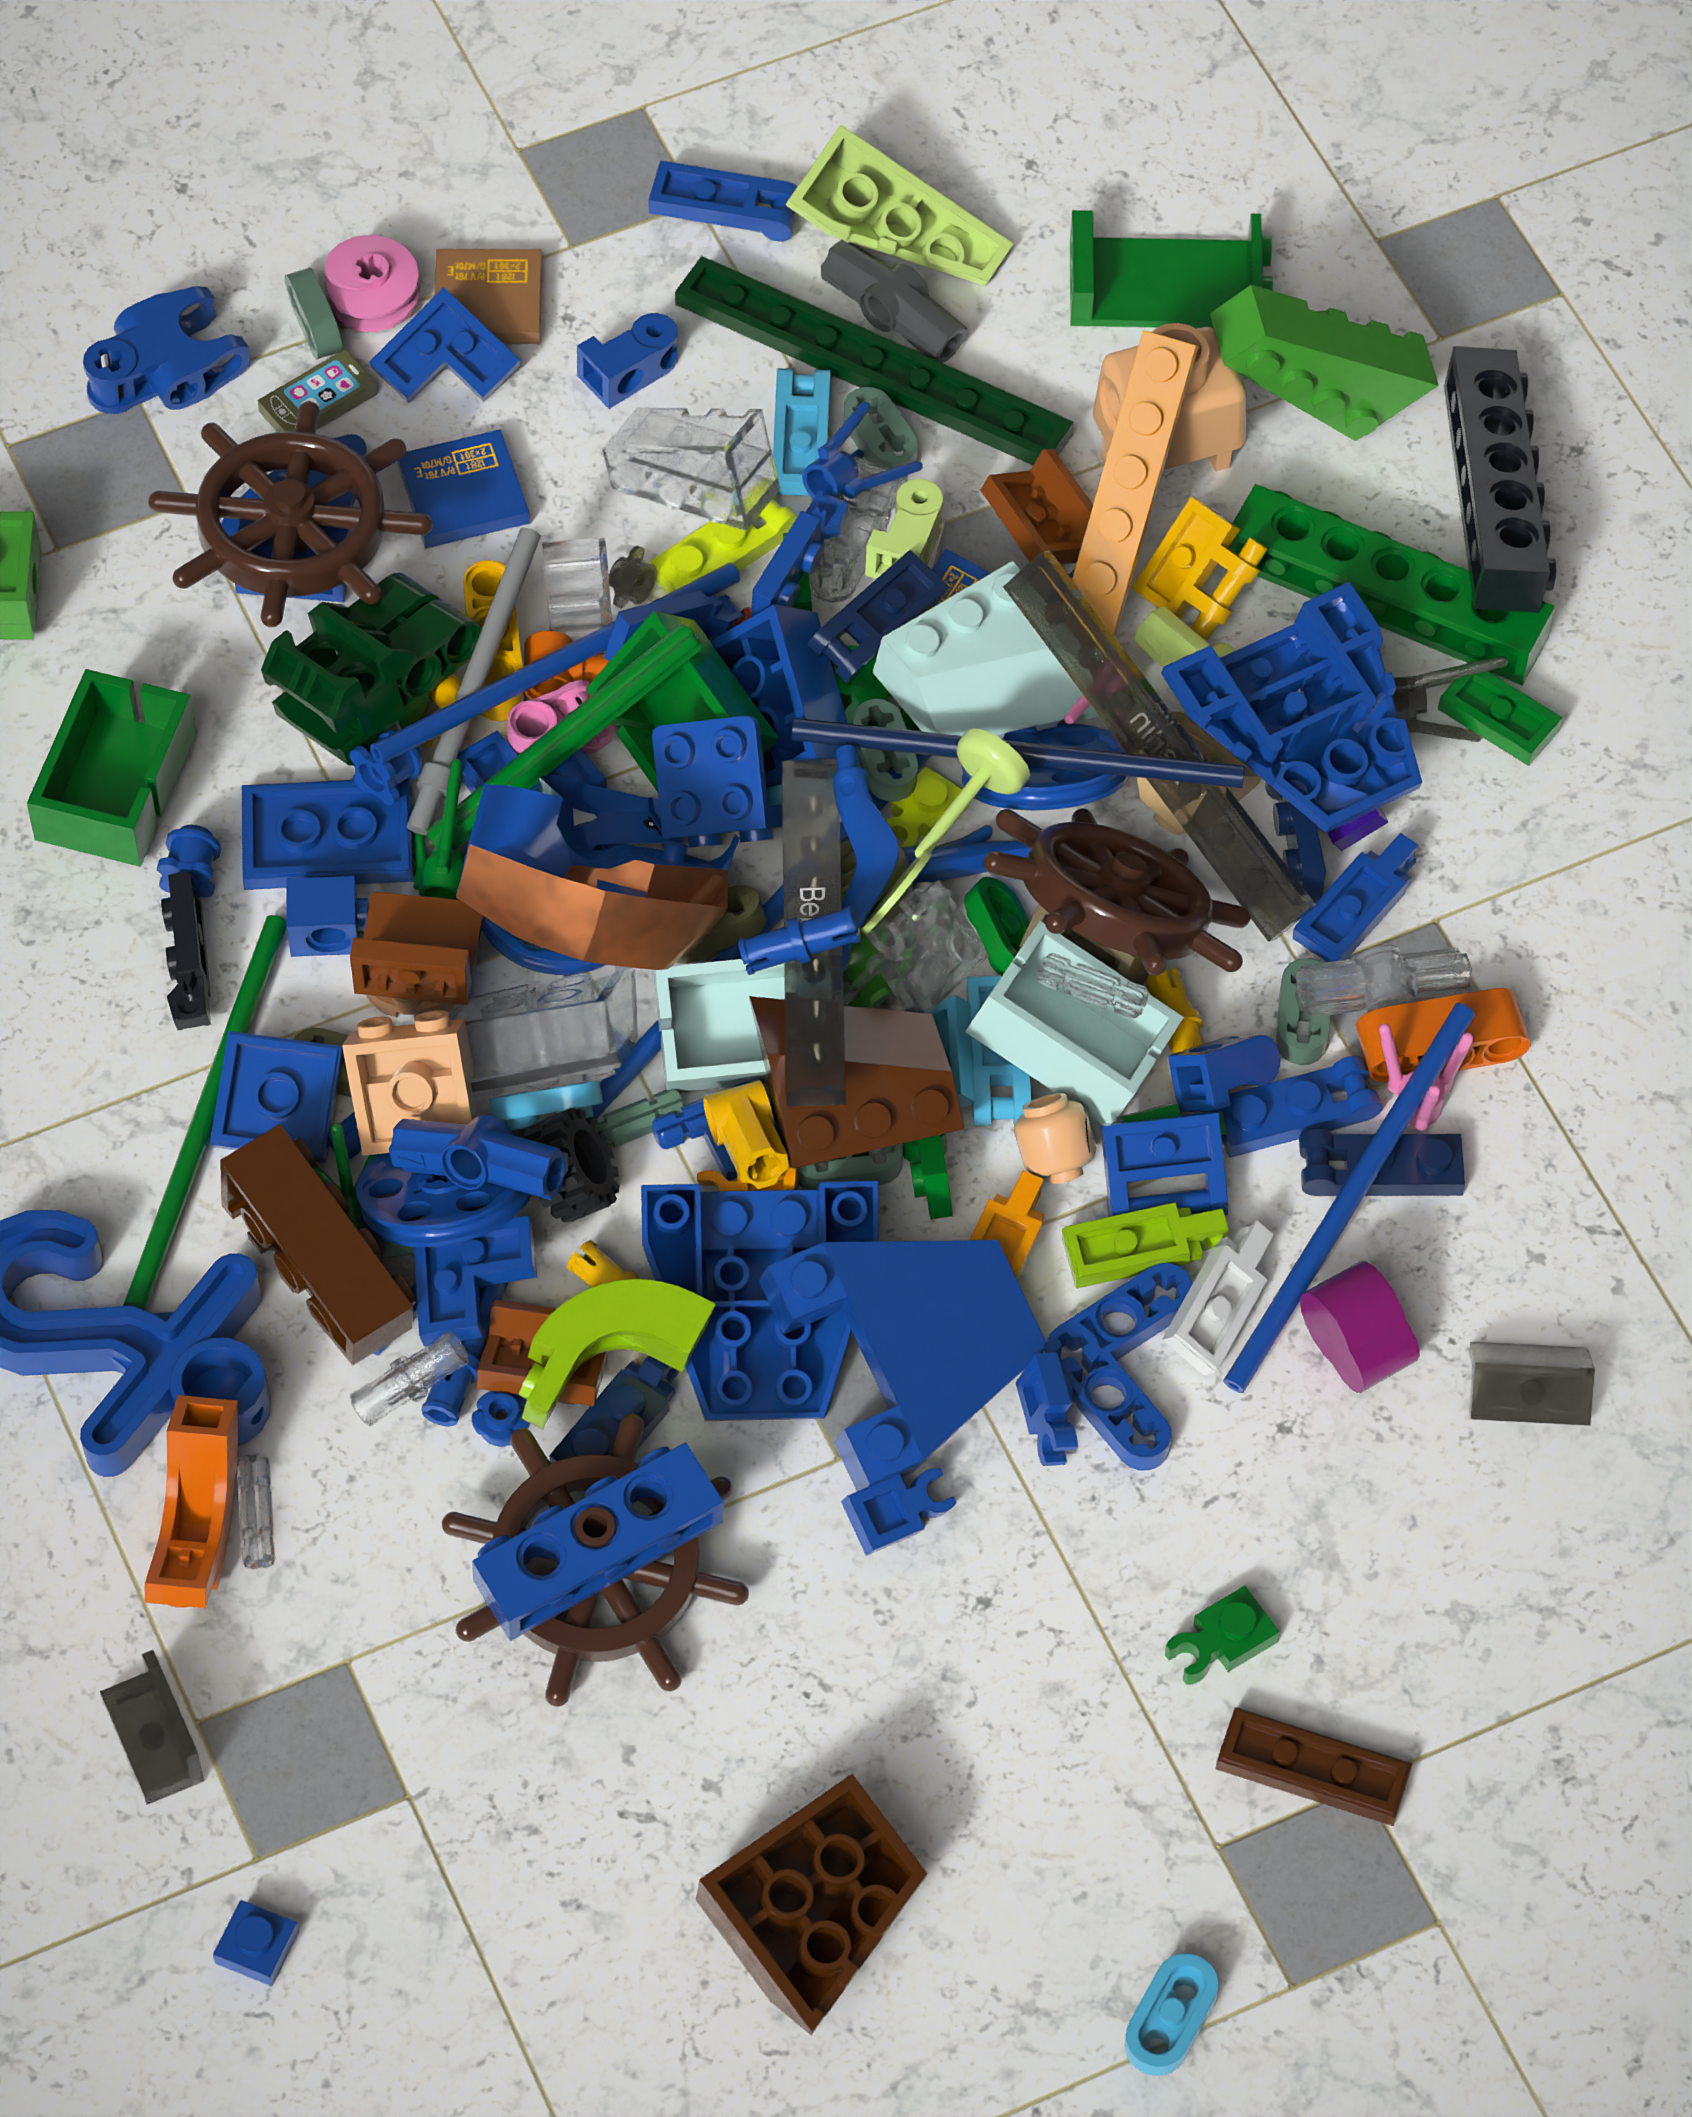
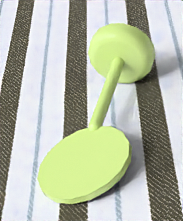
[860,728,1031,934]

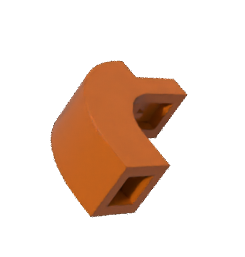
[144,1395,238,1608]

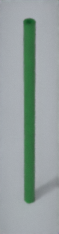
[123,915,287,1311]

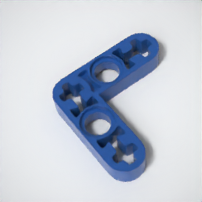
[1045,1263,1192,1471]

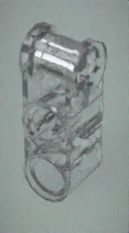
[809,456,908,603]

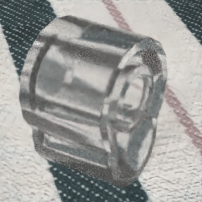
[542,537,612,642]

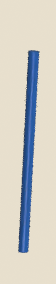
[370,563,740,765]
[1223,1003,1475,1393]

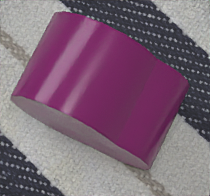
[1300,1261,1420,1393]

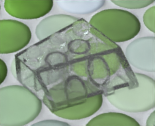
[449,966,638,1100]

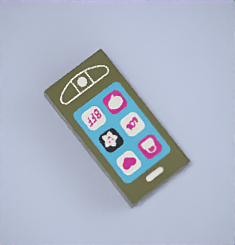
[257,349,377,432]

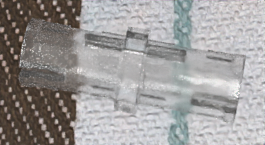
[350,1331,469,1426]

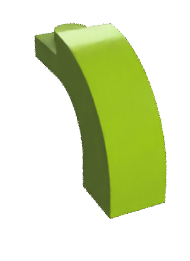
[519,1279,716,1429]

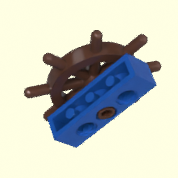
[442,1414,749,1707]

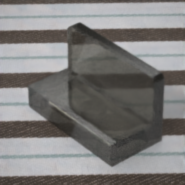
[1469,1342,1595,1426]
[100,1649,204,1805]

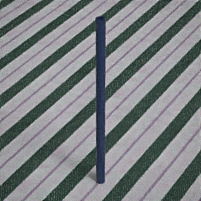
[792,718,1245,788]

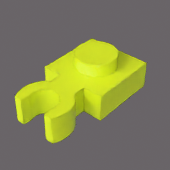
[885,766,969,848]

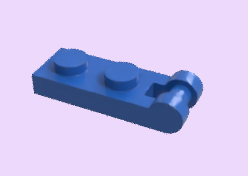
[649,160,798,242]
[1216,1055,1383,1158]

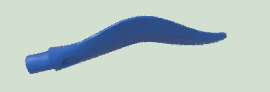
[829,745,899,975]

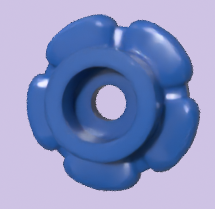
[472,1391,530,1447]

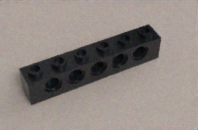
[1444,346,1556,613]

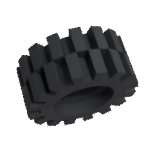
[522,1107,620,1223]

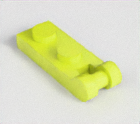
[649,483,798,593]

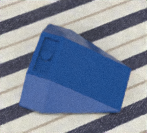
[641,1181,879,1421]

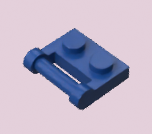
[1100,1111,1228,1217]

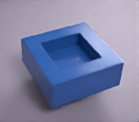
[213,1900,299,1987]

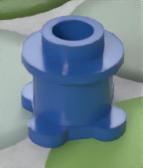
[349,730,423,805]
[157,825,222,898]

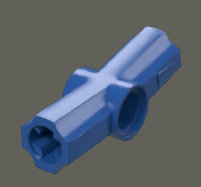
[389,1114,568,1200]

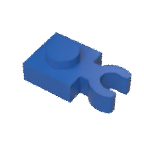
[1016,1352,1078,1466]
[841,1468,956,1556]

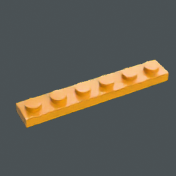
[1061,330,1199,664]

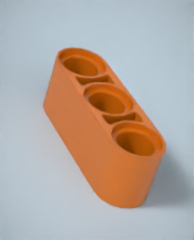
[1356,988,1531,1083]

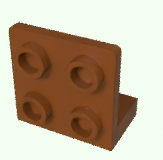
[350,892,484,1005]

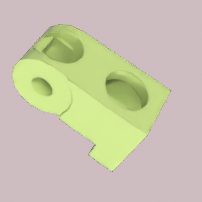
[865,479,944,579]

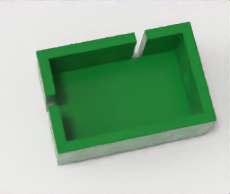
[586,611,779,793]
[27,669,197,867]

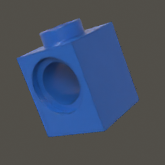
[286,876,369,957]

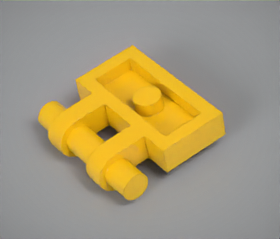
[1132,497,1268,641]

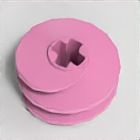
[325,235,421,332]

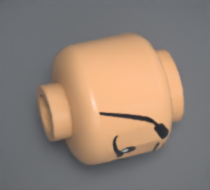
[1014,1093,1097,1184]

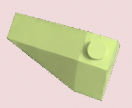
[786,124,1014,286]

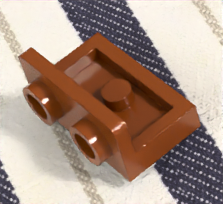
[980,449,1093,568]
[476,1300,608,1406]

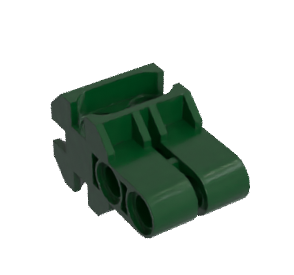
[261,572,482,766]

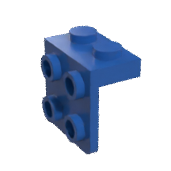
[652,716,793,848]

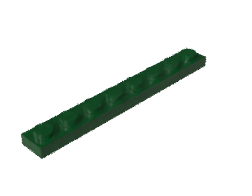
[675,256,1074,465]

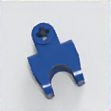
[83,286,250,414]

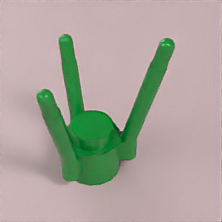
[411,759,465,900]

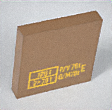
[434,249,542,344]

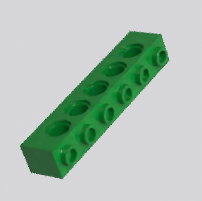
[1229,484,1555,686]

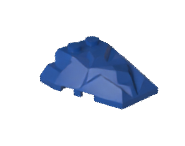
[1161,582,1422,833]

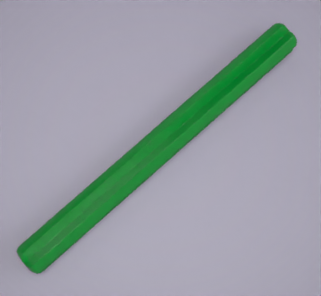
[427,623,702,850]

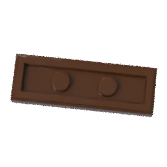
[1215,1707,1412,1826]

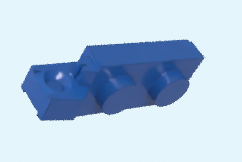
[751,490,848,617]
[604,590,746,661]
[1292,833,1418,969]

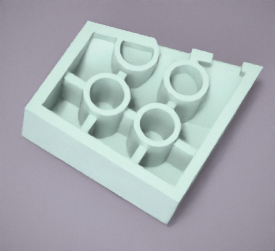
[873,561,1105,739]

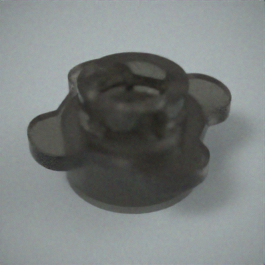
[608,545,657,608]

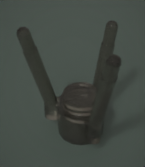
[1392,656,1508,742]

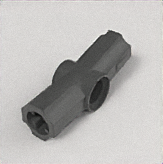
[821,239,968,364]

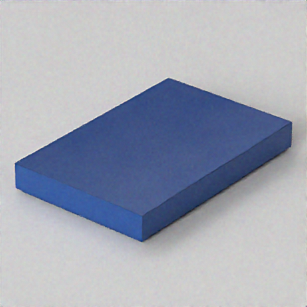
[242,779,413,890]

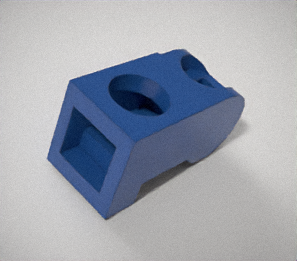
[577,313,678,409]
[1168,1035,1280,1112]

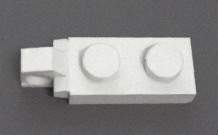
[1162,1220,1274,1375]

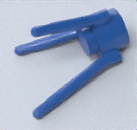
[802,401,923,499]

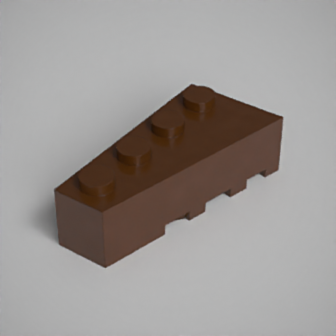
[220,1124,416,1366]

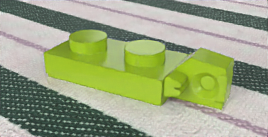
[1061,1202,1229,1289]

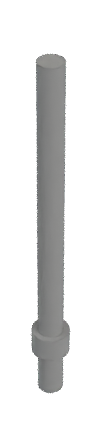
[407,528,541,835]

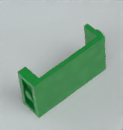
[1070,210,1273,329]

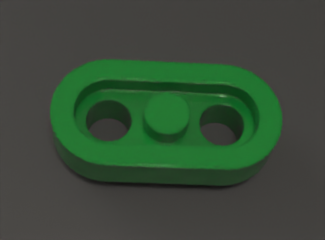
[964,877,1030,976]

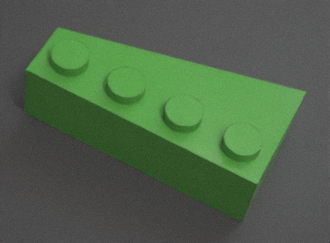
[1210,285,1439,441]

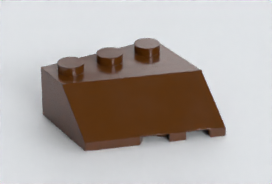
[749,996,965,1169]
[696,1774,927,2036]

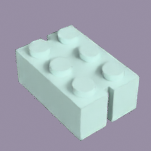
[965,921,1184,1124]
[654,950,834,1092]

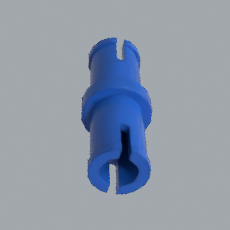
[738,906,861,975]

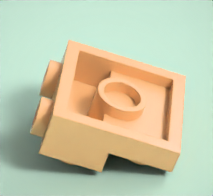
[342,1010,477,1156]

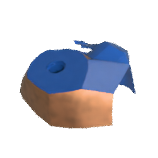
[456,774,740,970]

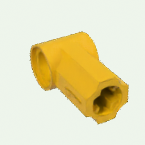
[703,1080,789,1189]

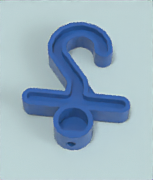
[0,1210,271,1477]

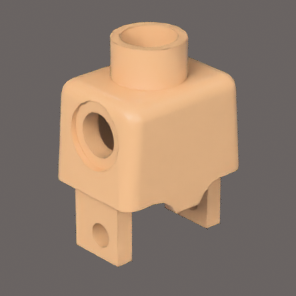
[1093,323,1246,472]

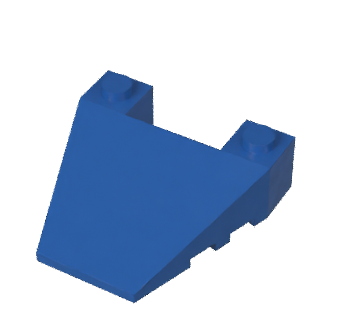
[759,1240,1048,1491]

